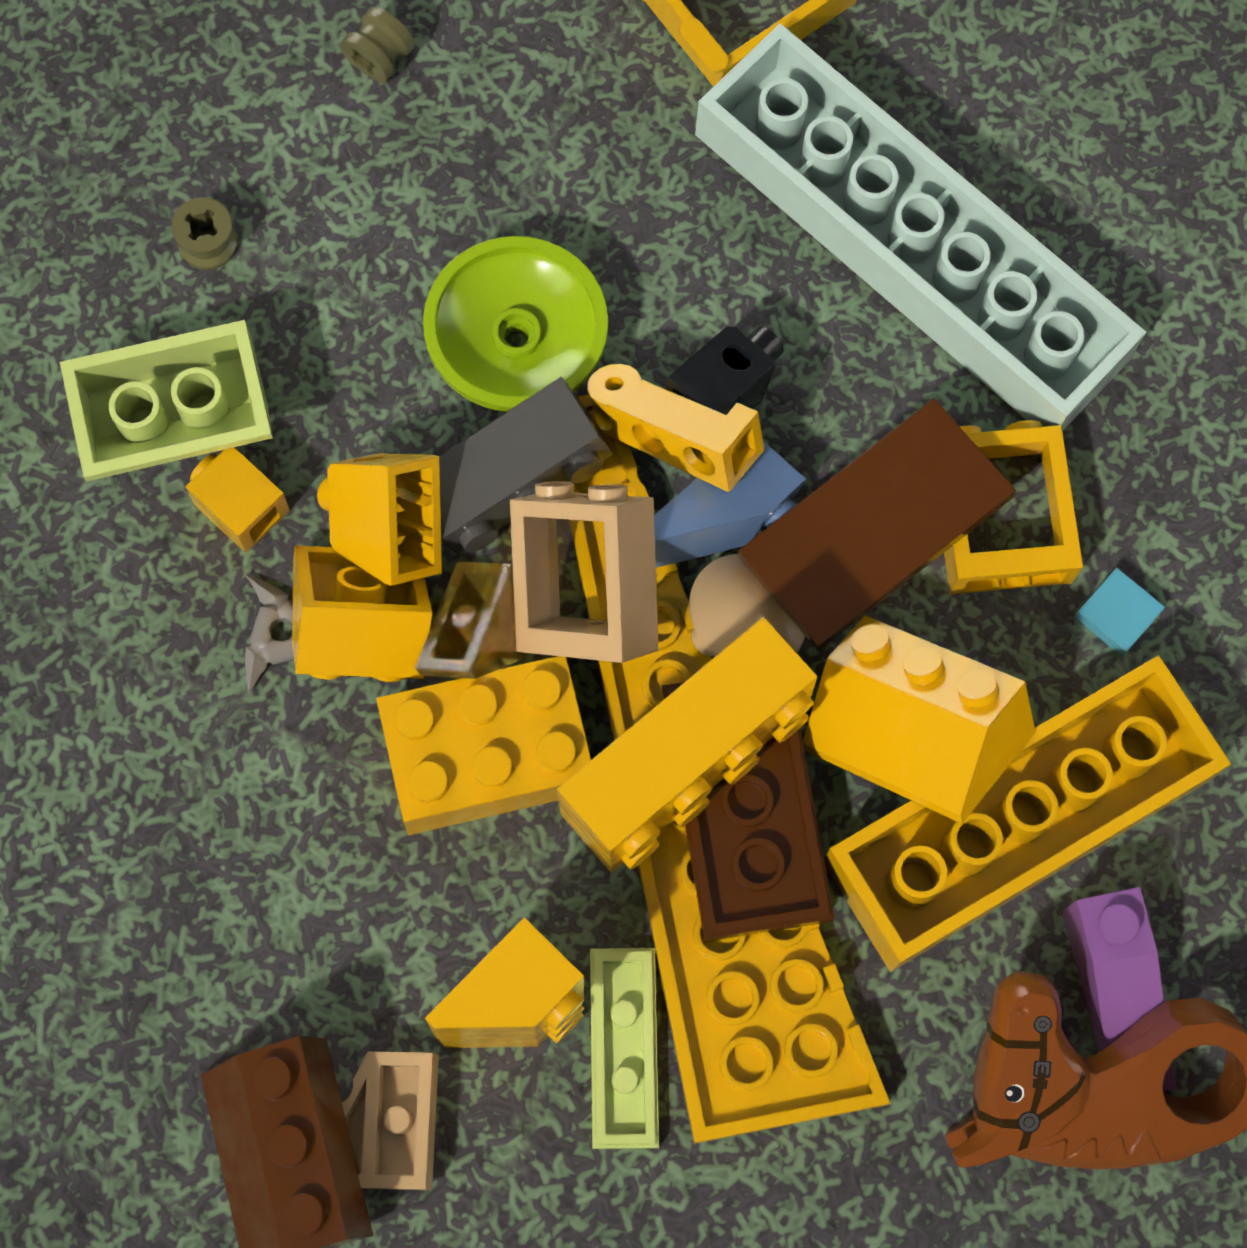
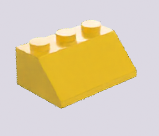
[803,615,1036,824]
[425,917,584,1048]

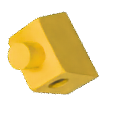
[317,453,442,586]

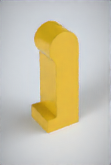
[587,364,764,492]

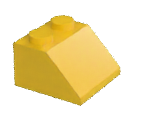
[292,545,432,682]

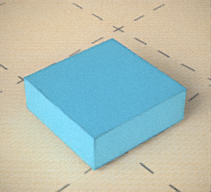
[1074,567,1165,657]

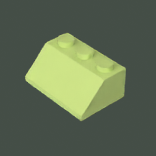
[60,320,273,482]

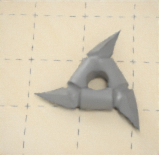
[245,574,294,696]

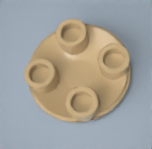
[689,554,805,657]

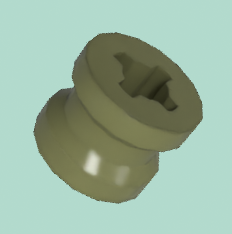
[340,7,415,83]
[172,197,238,270]

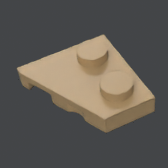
[342,1052,439,1190]

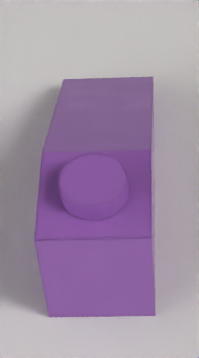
[1062,887,1176,1092]

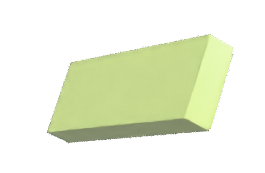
[590,948,659,1149]

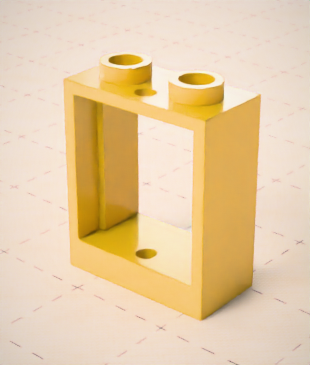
[944,420,1083,594]

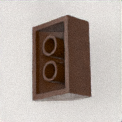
[201,1035,374,1248]

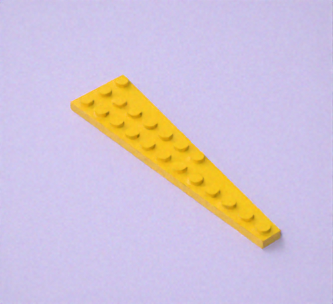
[569,395,891,1144]

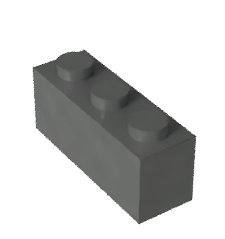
[439,376,614,556]

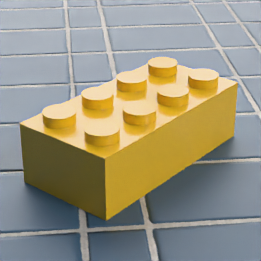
[557,616,817,873]

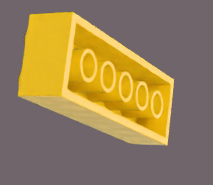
[824,655,1231,973]

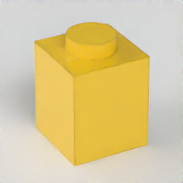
[185,447,290,553]

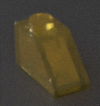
[415,562,525,679]

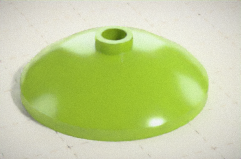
[423,236,608,412]

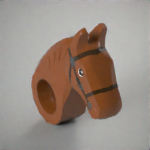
[945,971,1247,1169]

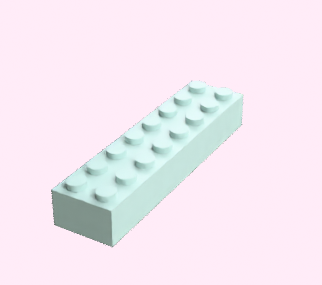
[695,23,1147,431]

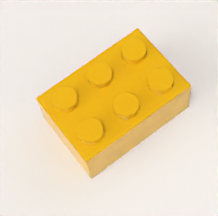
[376,656,591,836]

